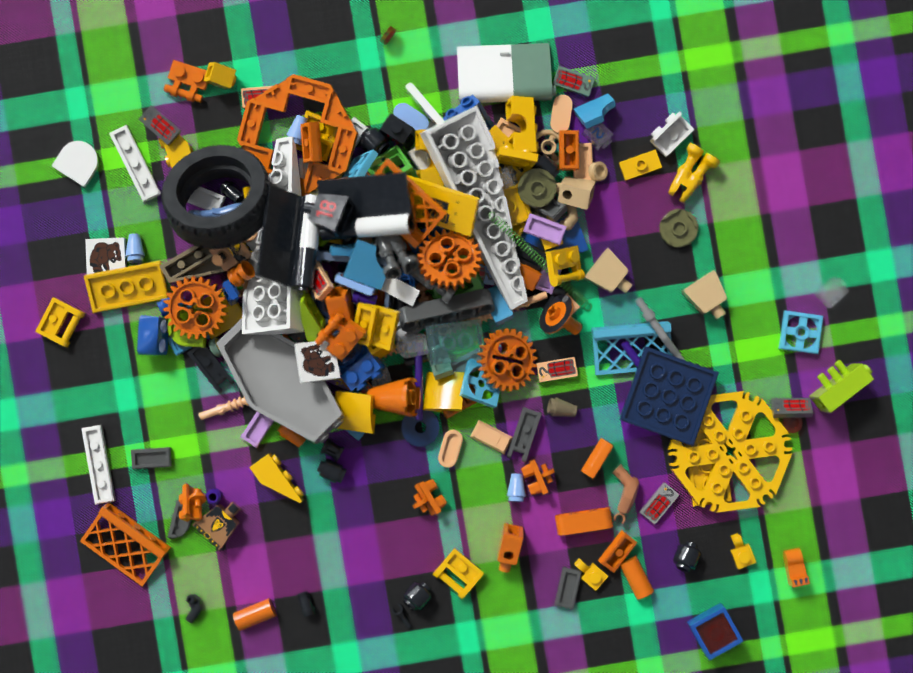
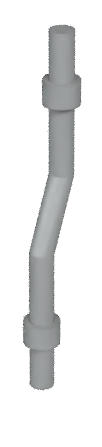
[635,297,685,360]

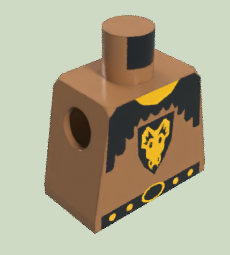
[209,242,253,271]
[192,501,241,550]

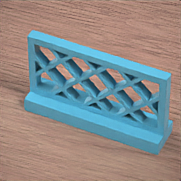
[591,321,672,375]

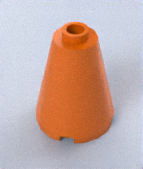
[365,377,421,417]

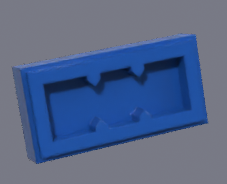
[222,280,239,306]

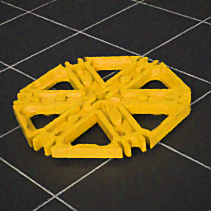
[668,391,792,513]

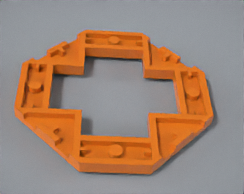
[237,74,358,197]

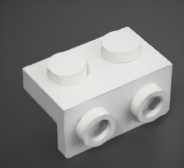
[650,111,694,157]

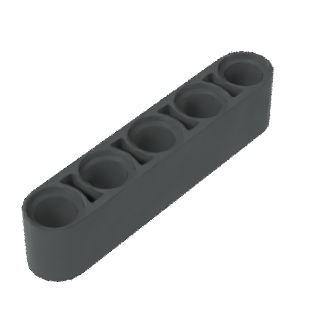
[398,289,495,332]

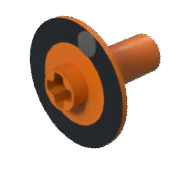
[539,295,582,335]

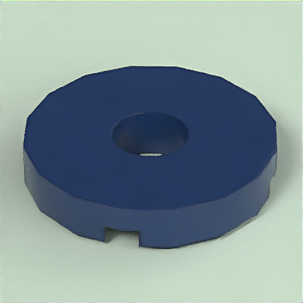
[401,410,440,447]

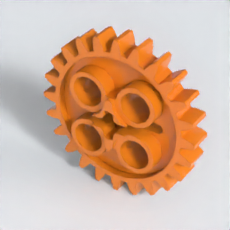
[417,229,482,290]
[163,276,228,340]
[477,328,538,392]

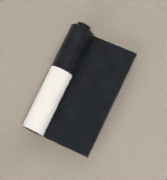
[317,172,415,240]
[256,185,320,294]

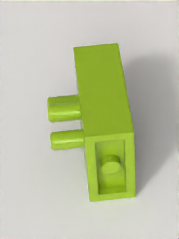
[809,360,874,413]

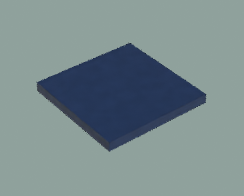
[619,346,719,446]

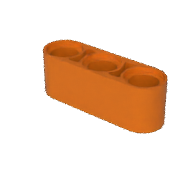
[555,507,613,536]

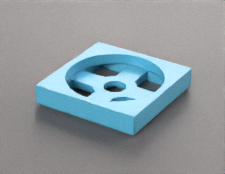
[342,150,378,178]
[778,310,824,354]
[459,358,500,408]

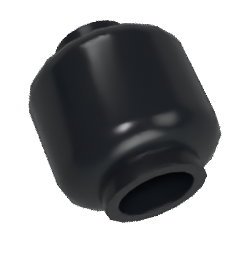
[361,127,390,155]
[673,542,701,573]
[403,582,432,611]

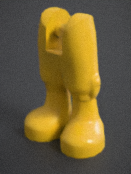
[668,143,720,203]

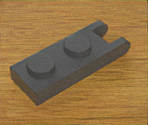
[507,407,542,463]

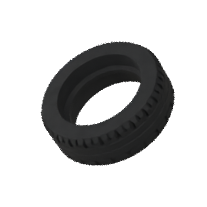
[161,145,271,249]

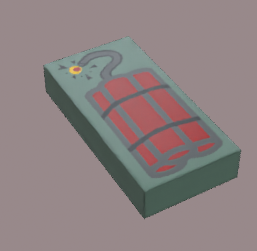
[552,66,595,97]

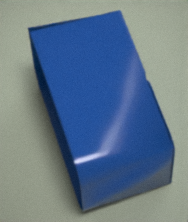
[137,315,169,355]

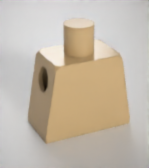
[556,177,596,210]
[584,248,633,294]
[681,270,727,319]

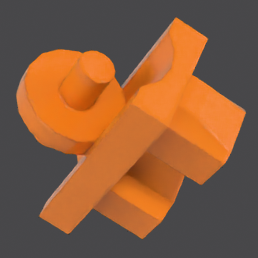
[521,459,555,495]
[412,479,447,516]
[179,483,207,522]

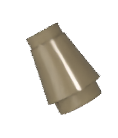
[547,397,577,417]

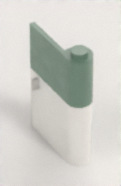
[457,43,556,104]

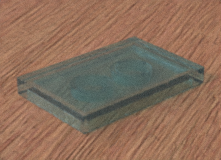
[425,319,484,365]

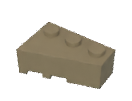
[159,246,228,284]

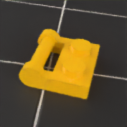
[496,146,538,171]
[546,245,585,287]
[35,297,85,348]
[432,547,484,599]

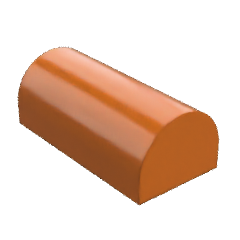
[300,122,323,163]
[559,130,579,171]
[581,438,613,478]
[598,530,638,573]
[620,555,654,600]
[233,598,277,631]

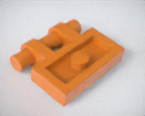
[163,60,208,103]
[315,312,366,361]

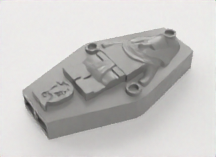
[216,318,345,444]

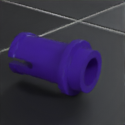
[352,291,378,305]
[206,489,223,505]

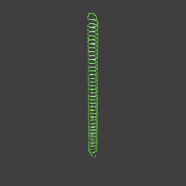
[489,212,592,311]

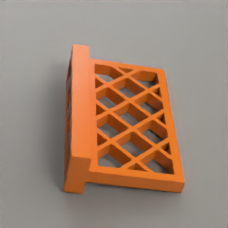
[374,158,447,248]
[80,502,171,587]

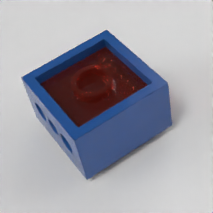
[687,603,743,661]

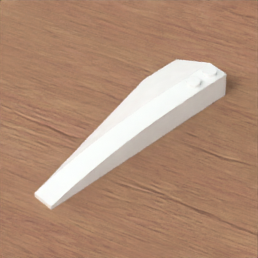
[419,106,528,310]
[242,136,304,335]

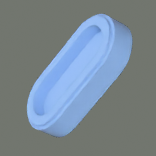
[393,103,429,130]

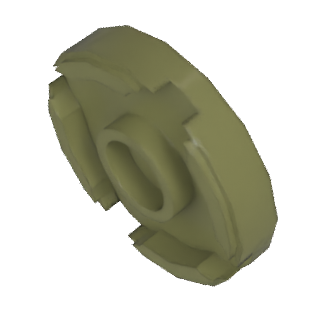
[518,168,557,207]
[659,209,698,247]

